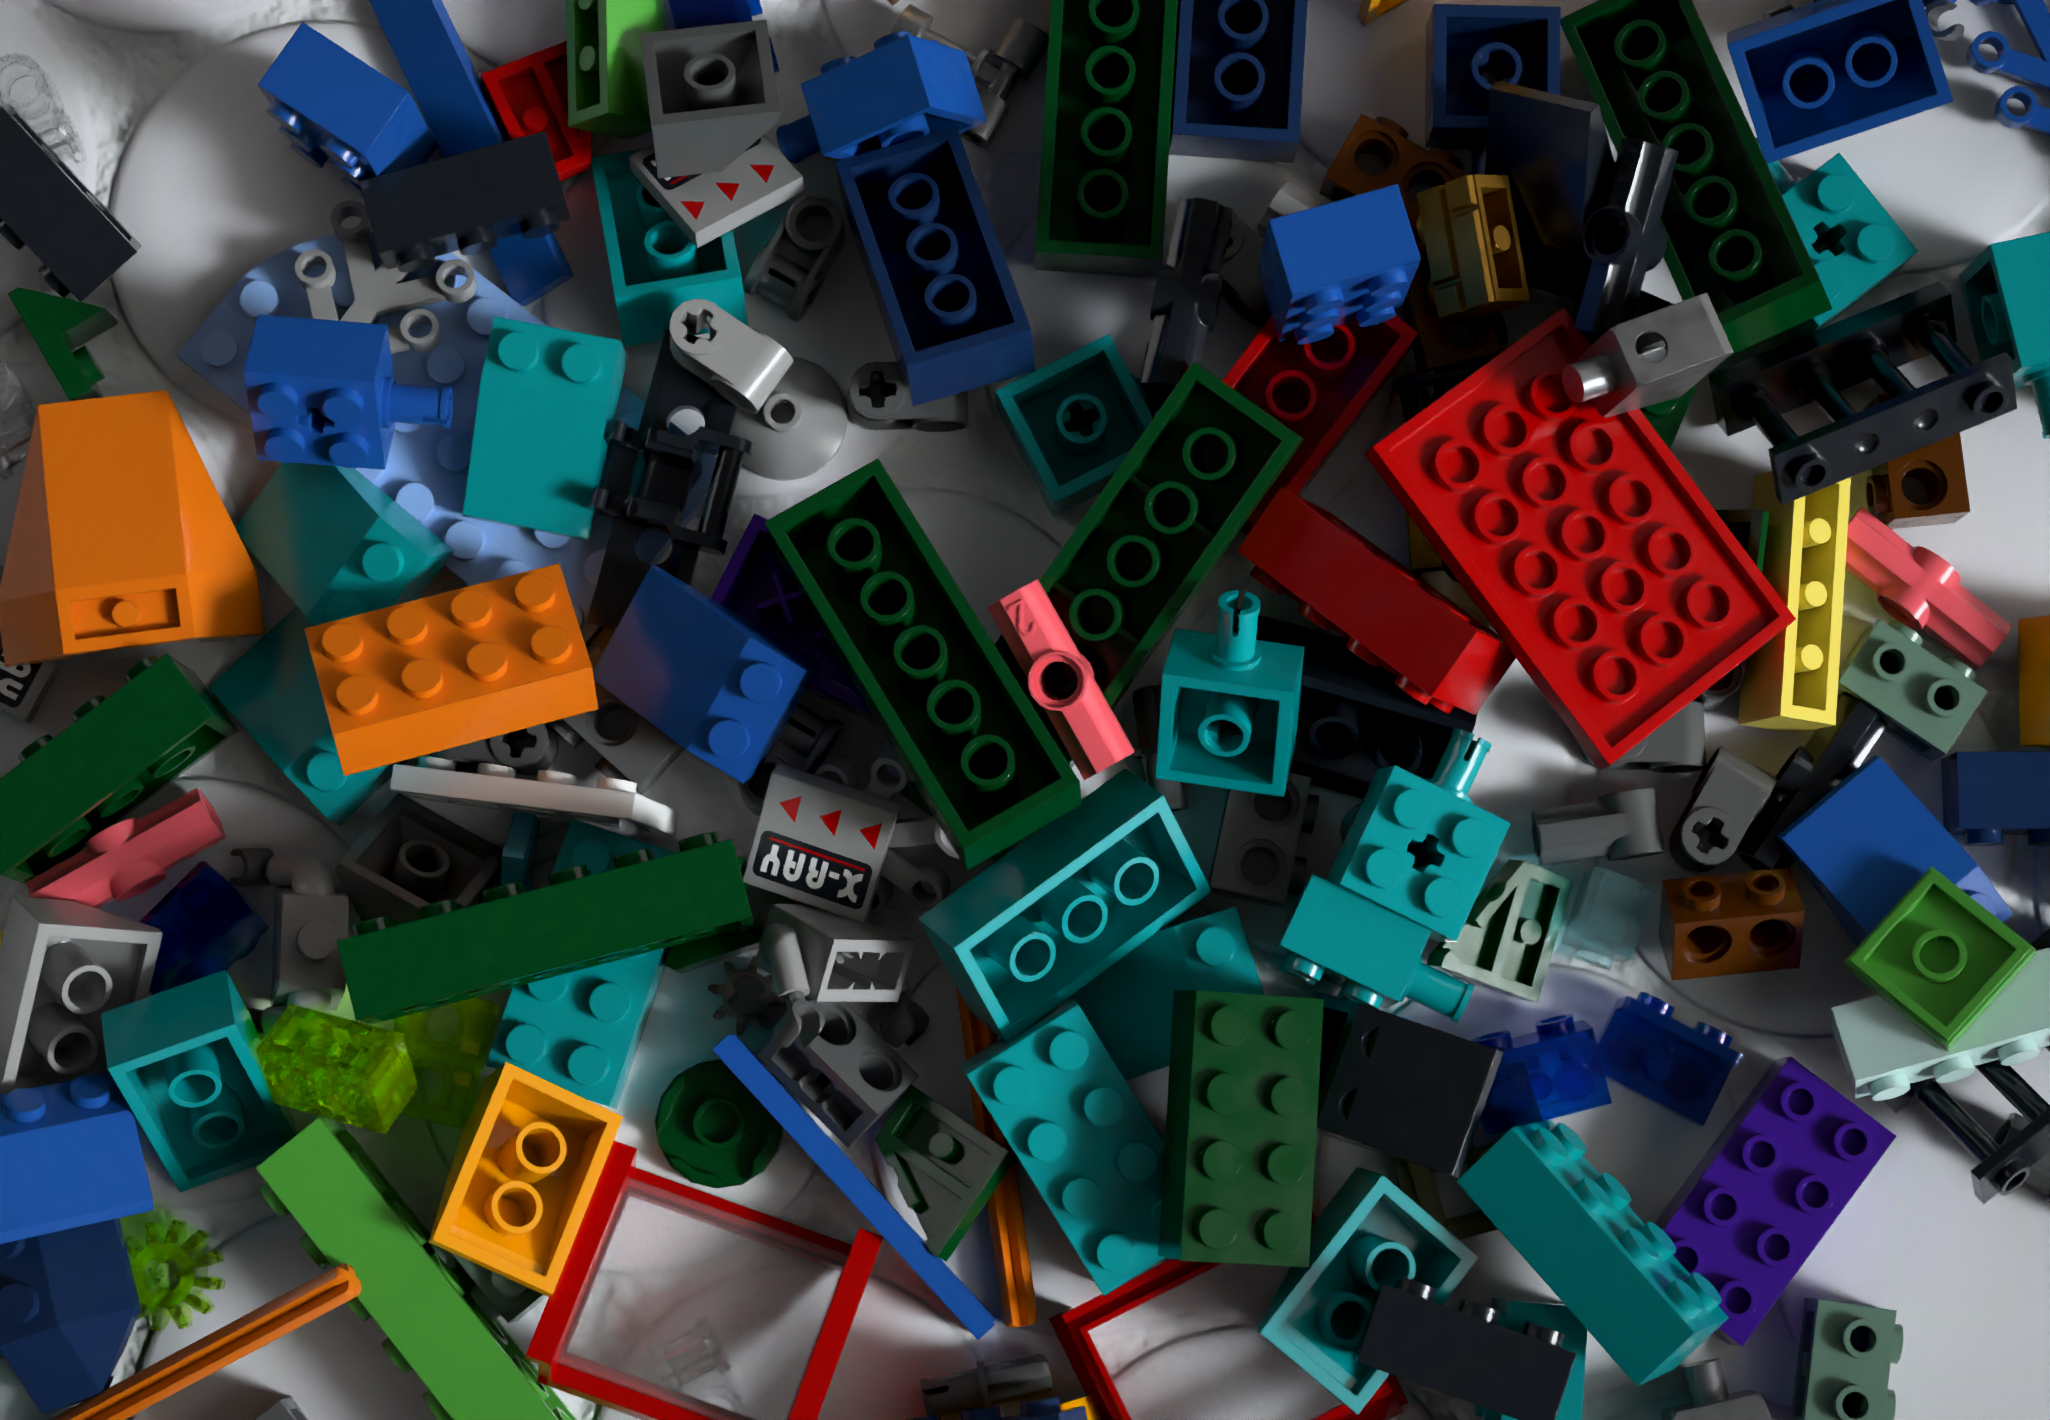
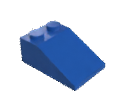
[593,565,820,783]
[1777,755,2013,947]

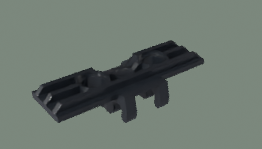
[587,329,754,630]

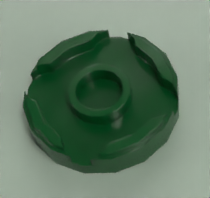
[655,1059,784,1189]

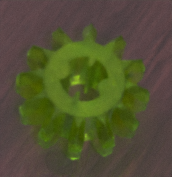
[125,1220,225,1331]

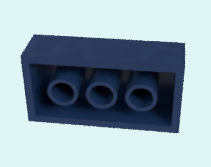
[1169,0,1308,163]
[835,127,1036,407]

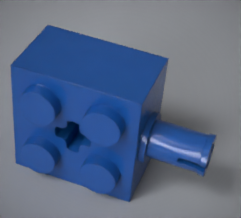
[776,31,987,164]
[243,315,453,470]

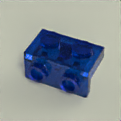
[139,861,270,995]
[1584,992,1744,1127]
[1472,1014,1612,1136]

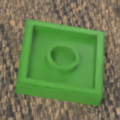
[1844,866,2036,1052]

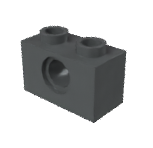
[548,645,685,794]

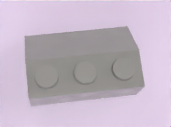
[0,896,163,1095]

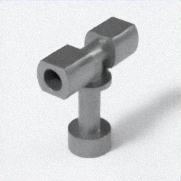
[891,4,1049,149]

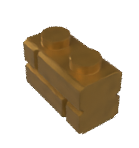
[1416,174,1530,320]

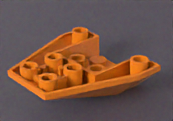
[0,390,265,667]

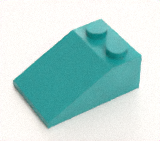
[591,149,748,347]
[463,316,628,541]
[235,463,454,625]
[209,606,411,826]
[1070,906,1265,1080]
[101,970,298,1192]
[1256,1167,1479,1415]

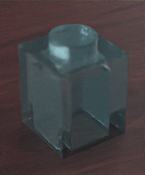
[1561,865,1656,970]

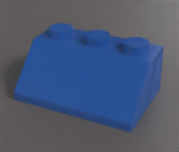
[1727,0,1953,164]
[0,1072,153,1244]

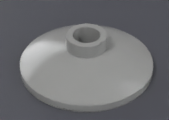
[731,356,847,481]

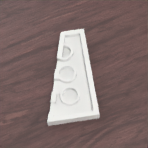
[390,756,678,836]

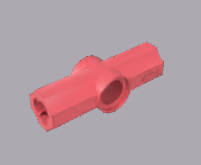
[1845,507,2013,671]
[987,579,1135,780]
[26,788,226,909]

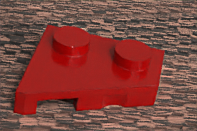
[480,41,592,182]

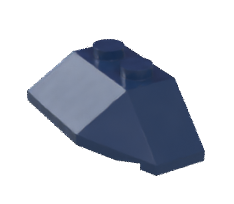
[0,1218,141,1414]

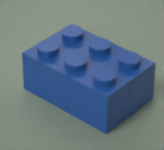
[258,22,438,197]
[1257,184,1421,345]

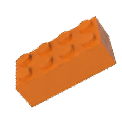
[304,563,599,776]

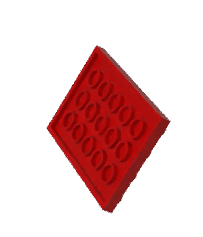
[1364,307,1796,770]

